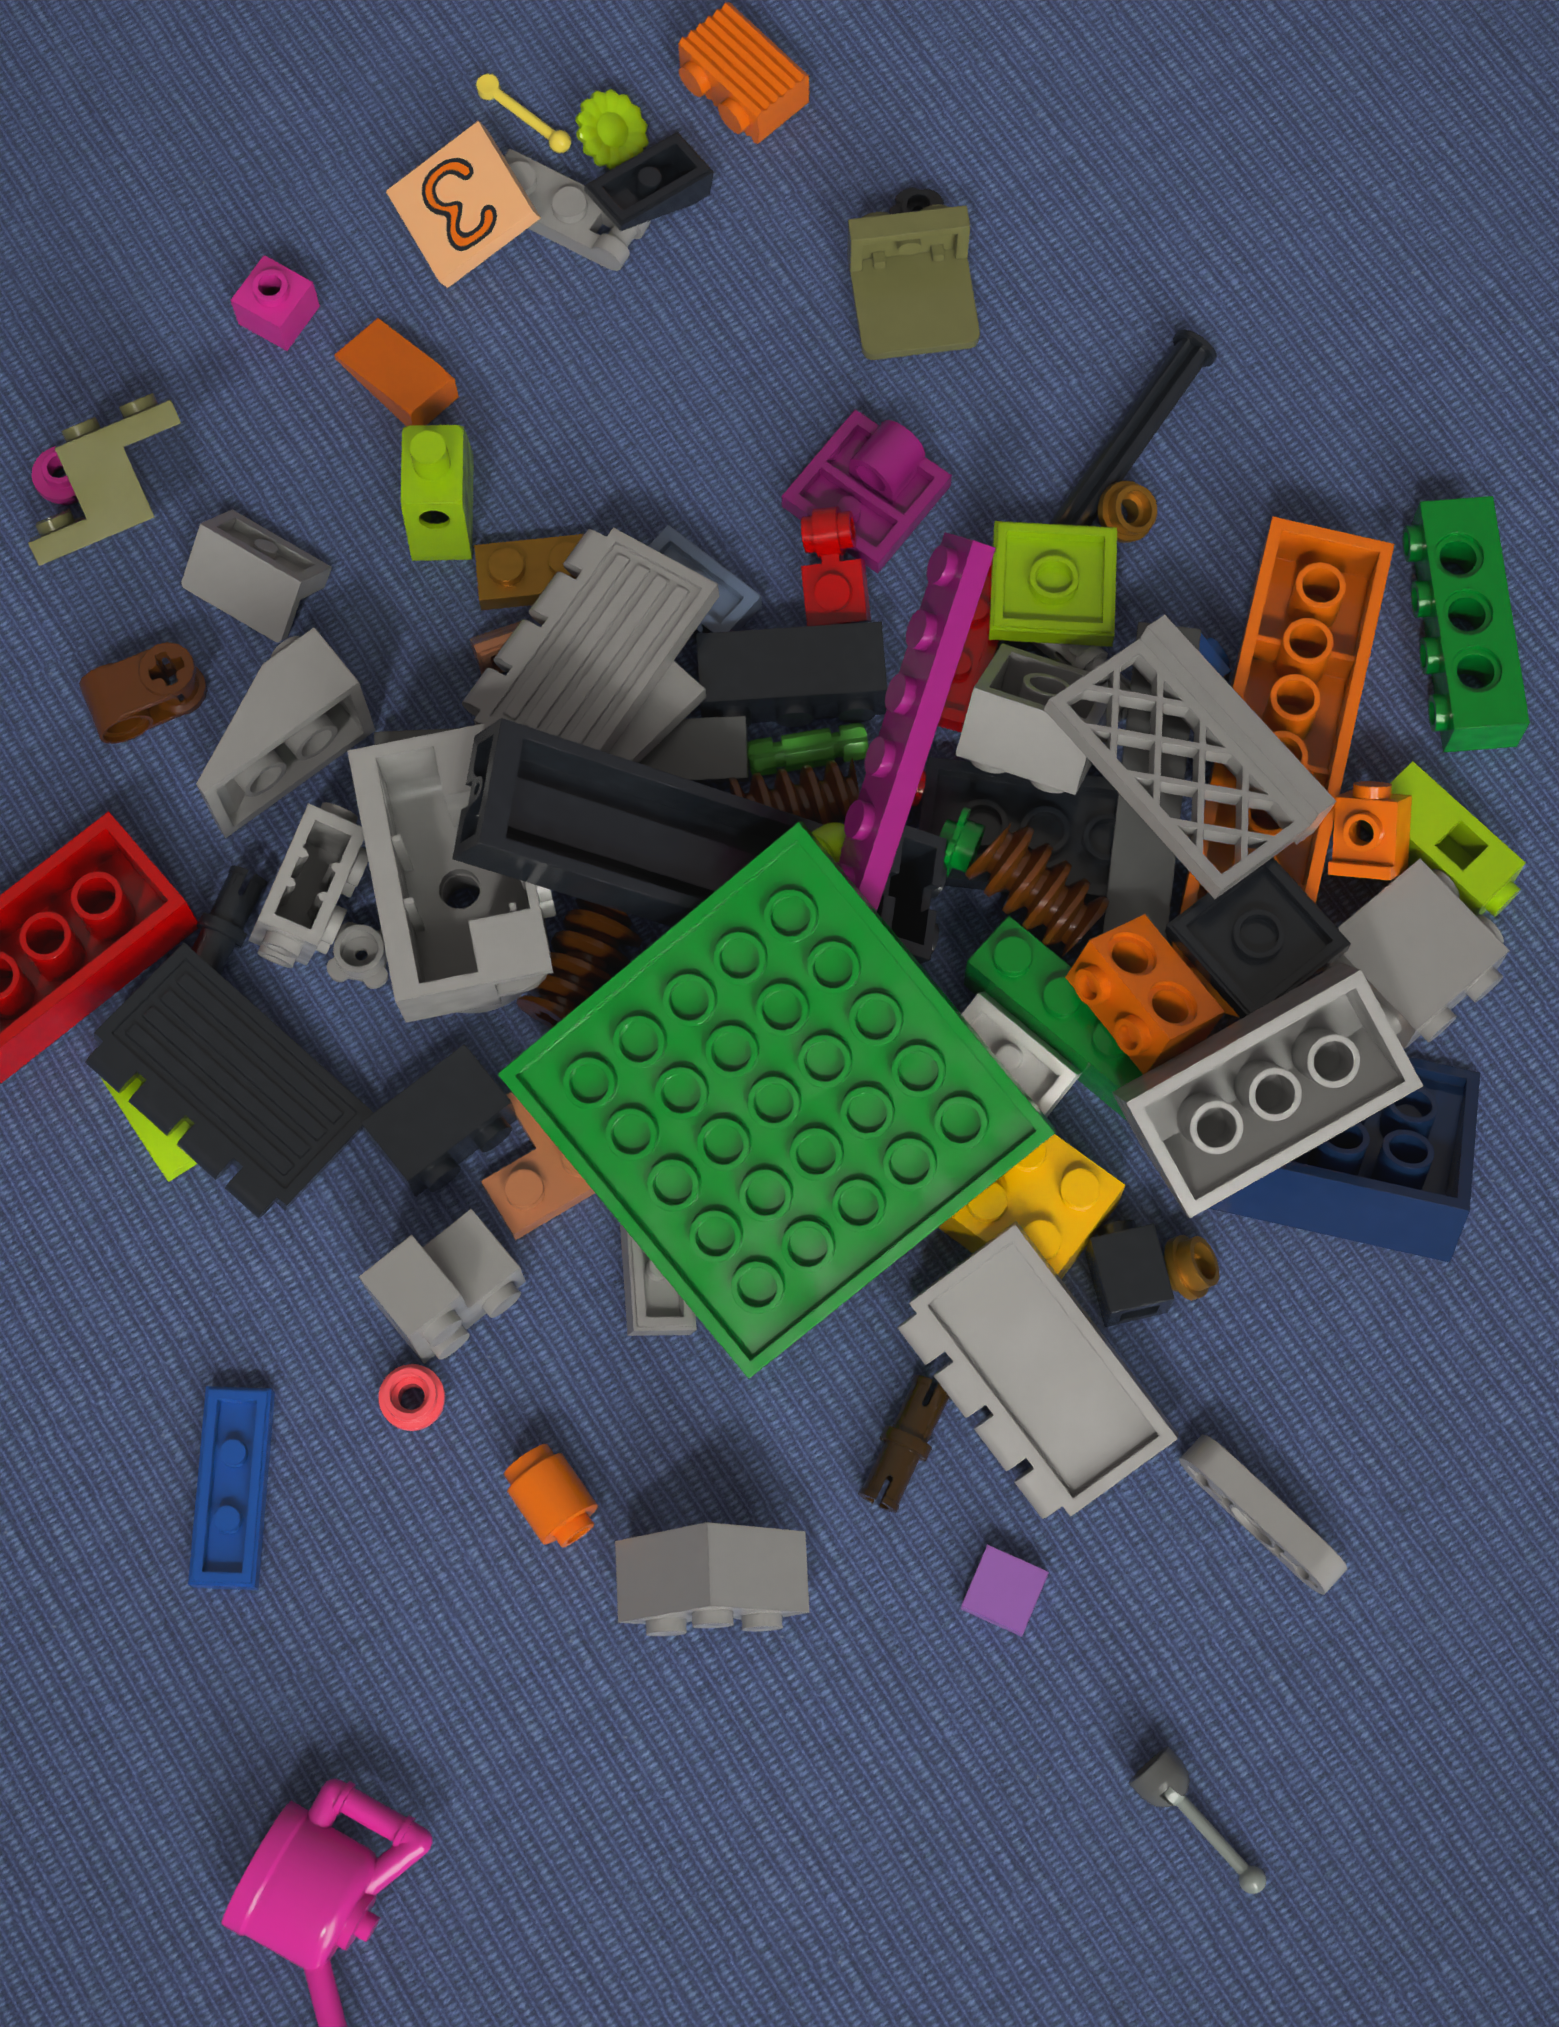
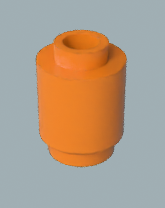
[503,1444,598,1548]

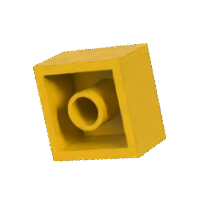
[938,1134,1125,1279]

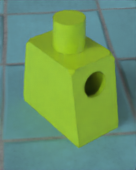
[401,425,474,561]

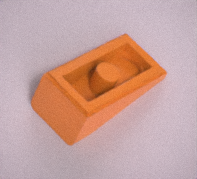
[334,318,459,426]

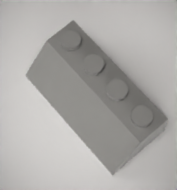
[1112,963,1423,1218]

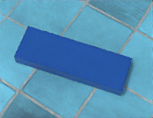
[188,1386,275,1590]

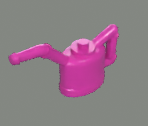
[221,1779,432,2027]

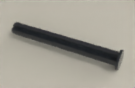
[1049,329,1217,526]

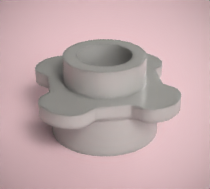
[327,922,389,989]

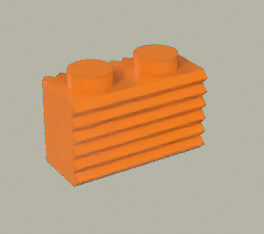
[678,2,809,144]

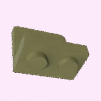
[847,205,980,360]

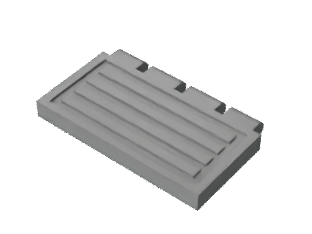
[462,527,720,753]
[897,1221,1178,1519]

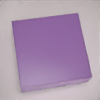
[960,1545,1049,1637]

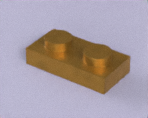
[474,534,584,610]

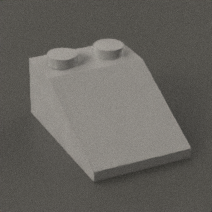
[196,627,376,838]

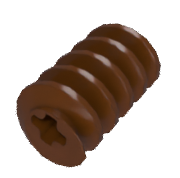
[729,758,859,825]
[965,822,1109,958]
[516,898,643,1028]

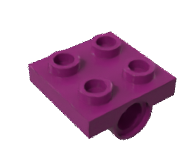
[782,409,952,574]

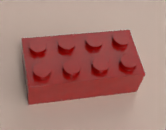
[0,811,198,1084]

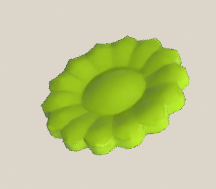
[575,89,649,170]

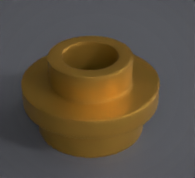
[1098,481,1157,543]
[1163,1235,1219,1300]

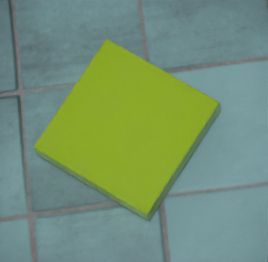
[989,521,1117,647]

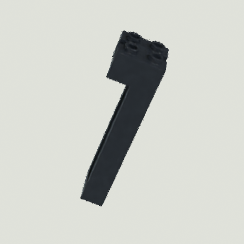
[452,718,947,964]

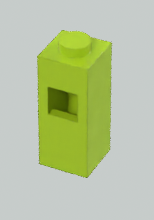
[1361,761,1526,917]

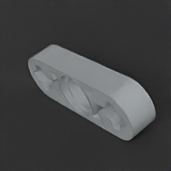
[1179,1434,1347,1595]

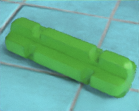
[748,723,869,776]

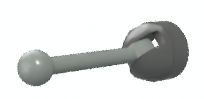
[1128,1746,1266,1894]

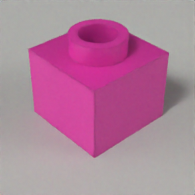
[230,255,320,351]

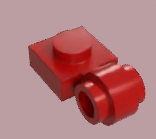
[801,506,871,626]

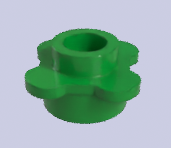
[940,807,986,877]

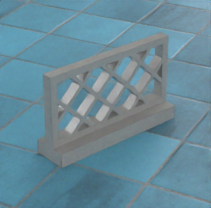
[1044,615,1337,899]

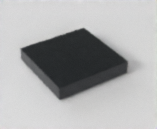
[1165,858,1351,1019]

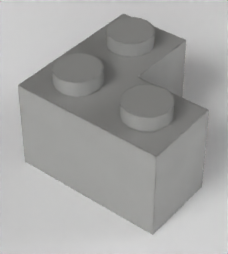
[359,1209,526,1364]
[615,1522,810,1636]

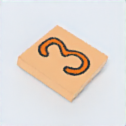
[386,121,541,288]

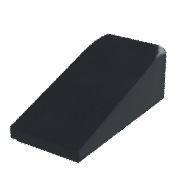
[584,132,714,231]

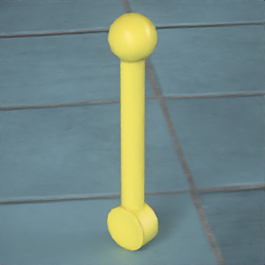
[476,74,572,153]

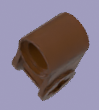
[79,642,207,744]

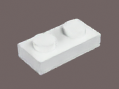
[962,991,1082,1118]

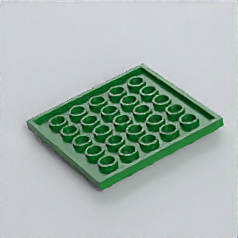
[498,821,1056,1379]

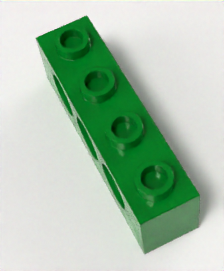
[1402,496,1530,753]

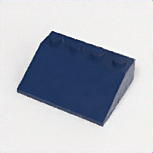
[1209,1017,1480,1263]

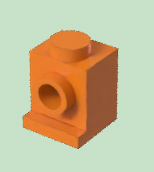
[1328,781,1412,880]

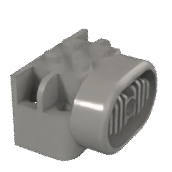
[347,721,556,1023]

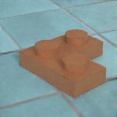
[481,1091,595,1240]

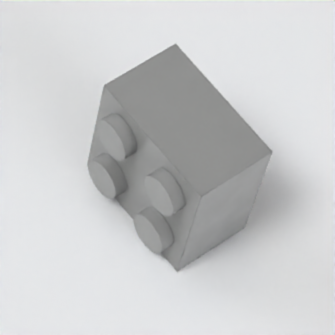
[955,644,1108,795]

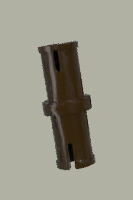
[858,1374,951,1513]

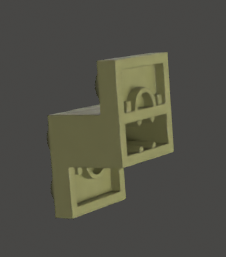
[28,393,181,566]

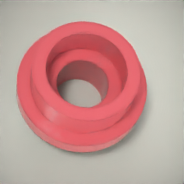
[378,1364,445,1431]

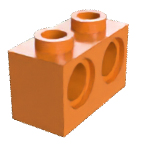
[1065,914,1225,1074]

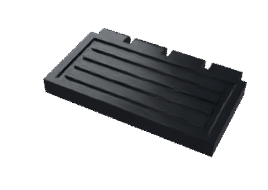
[85,943,374,1219]

